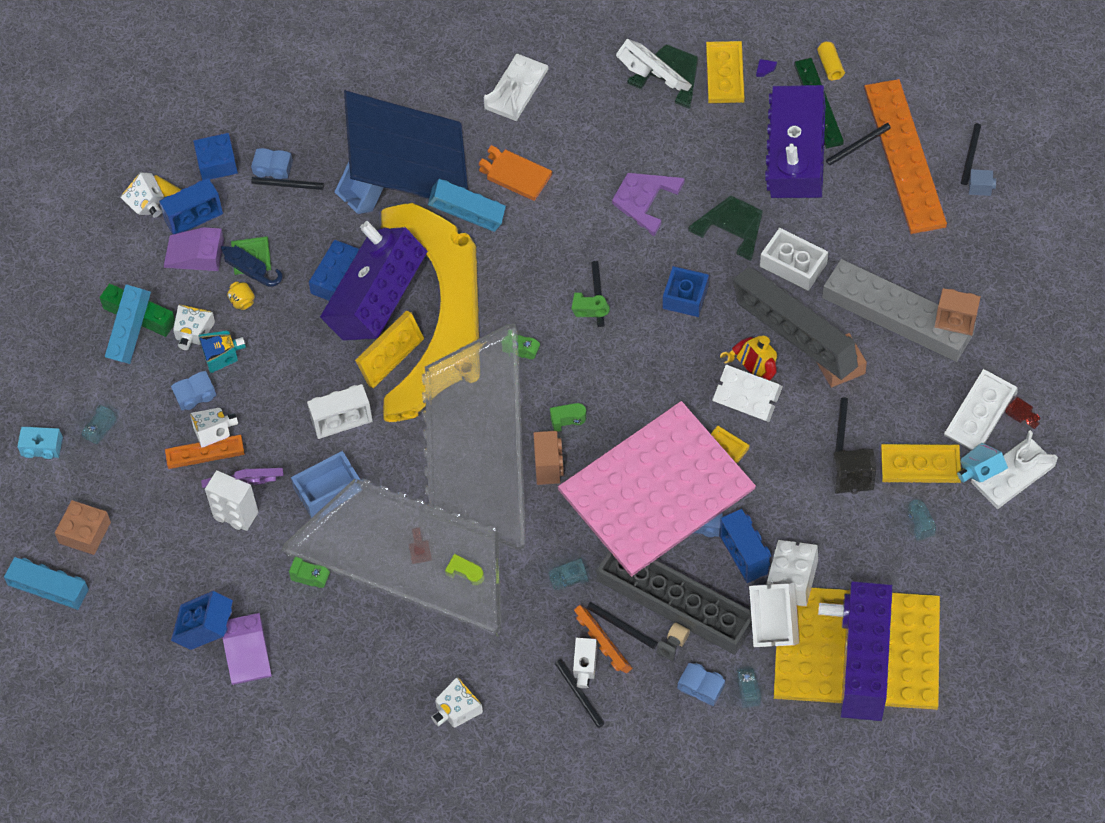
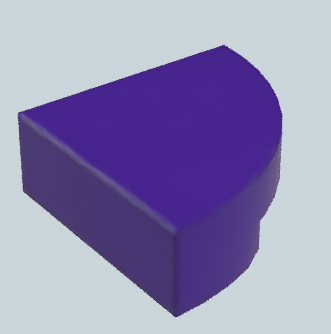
[756,59,777,77]

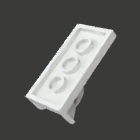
[616,39,692,91]
[484,54,548,121]
[944,369,1017,451]
[971,430,1058,509]

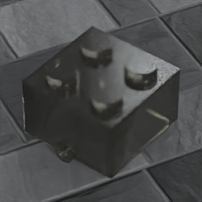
[832,449,876,495]

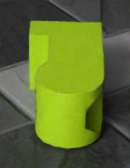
[445,554,485,586]

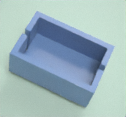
[335,162,384,214]
[291,451,363,518]

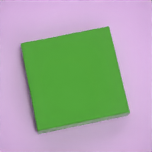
[231,236,271,275]

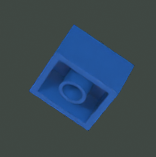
[193,133,238,180]
[663,266,709,317]

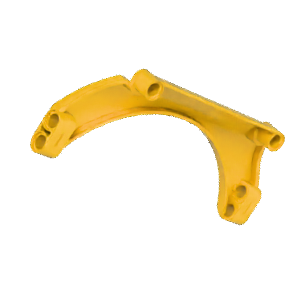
[381,203,481,422]

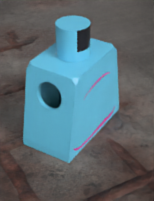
[957,443,1008,483]

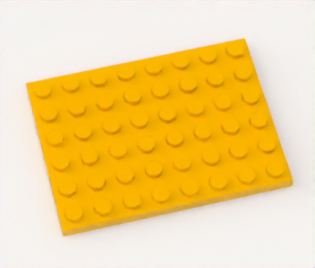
[774,588,940,710]

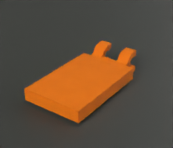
[479,145,552,201]

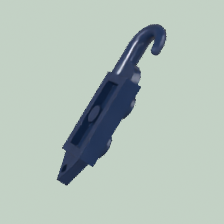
[221,245,282,287]

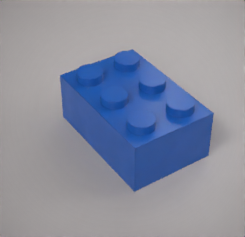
[159,178,223,235]
[309,240,359,301]
[720,509,771,583]
[171,591,233,650]

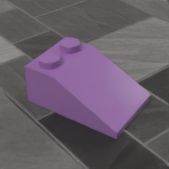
[164,227,224,271]
[222,613,272,685]

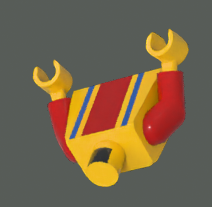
[720,336,777,381]

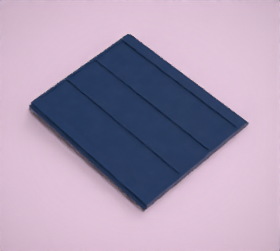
[344,90,468,199]

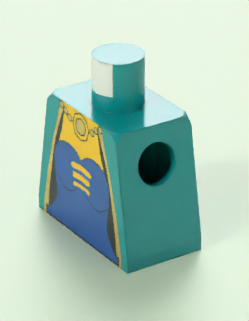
[198,331,246,373]

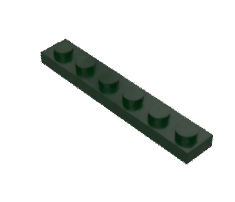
[794,58,844,149]

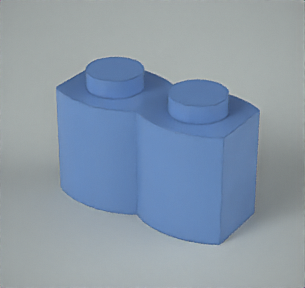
[251,148,293,179]
[171,371,216,410]
[677,663,725,706]

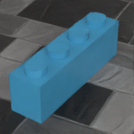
[428,179,506,232]
[105,285,151,364]
[4,557,89,610]

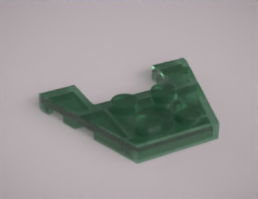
[627,44,698,109]
[688,196,763,261]

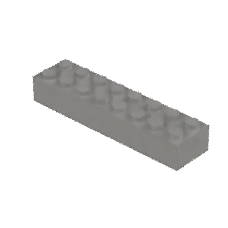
[822,259,976,362]

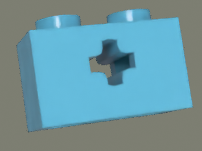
[17,427,63,459]

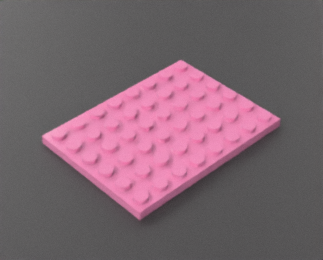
[558,401,756,577]

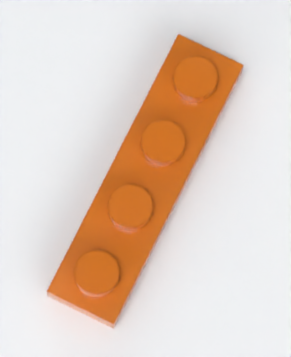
[165,435,245,469]
[574,605,633,673]

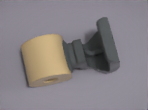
[657,622,690,662]

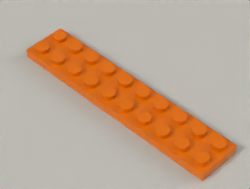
[864,79,947,234]

